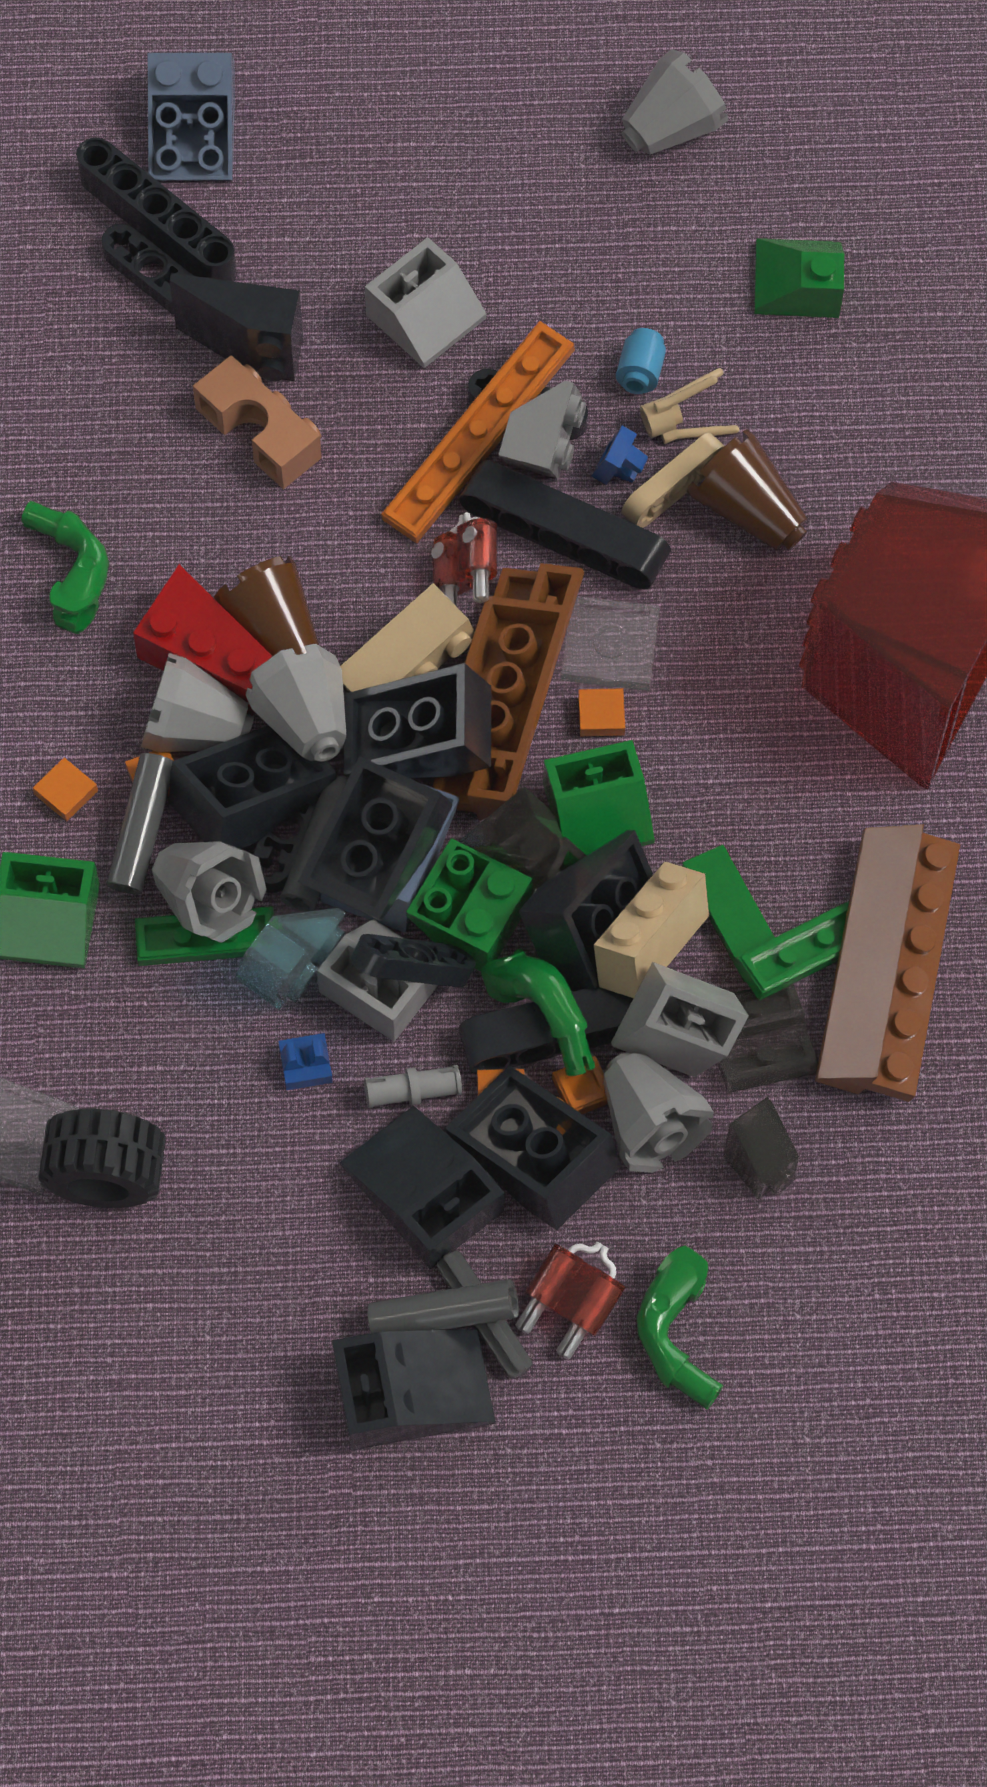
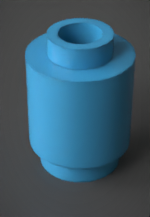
[616,328,666,394]

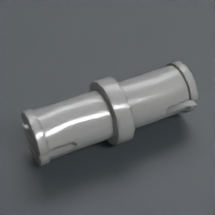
[364,1065,462,1108]

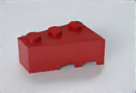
[133,564,273,716]

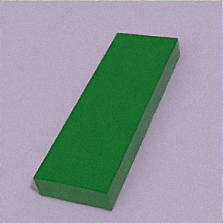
[682,845,775,983]
[734,901,849,1001]
[135,906,277,966]

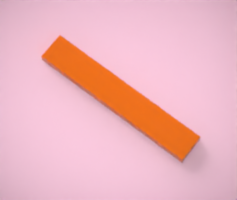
[381,321,575,544]

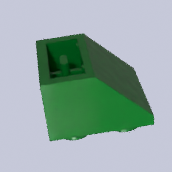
[543,740,655,864]
[406,838,532,971]
[0,852,100,969]

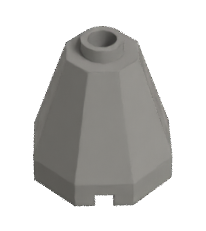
[622,49,729,155]
[246,644,346,762]
[141,653,254,752]
[152,842,267,943]
[603,1052,714,1173]

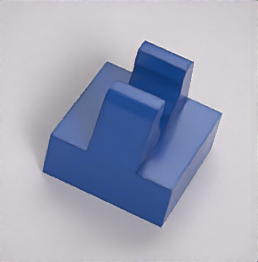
[591,425,648,485]
[278,1033,333,1090]

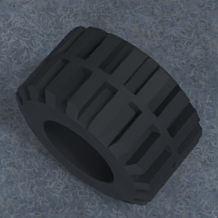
[38,1108,166,1208]

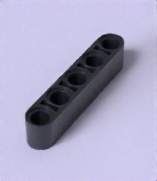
[76,137,237,282]
[459,460,671,590]
[458,969,676,1074]

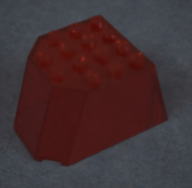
[799,482,987,789]

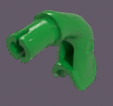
[21,501,109,634]
[481,949,595,1076]
[637,1245,723,1410]

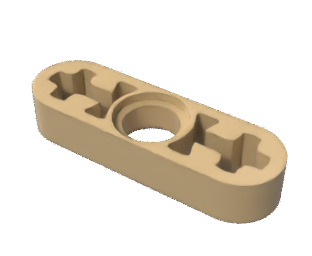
[621,433,725,528]

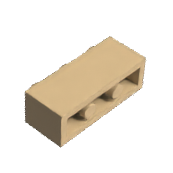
[341,583,475,693]
[594,862,709,998]

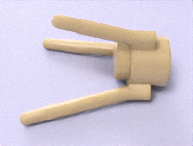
[640,368,739,444]

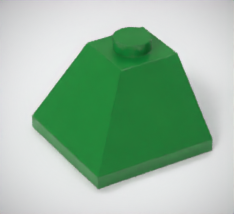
[754,238,844,318]

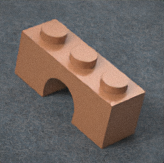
[193,355,322,490]

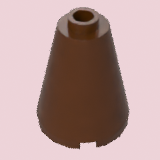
[686,429,808,550]
[214,556,319,656]

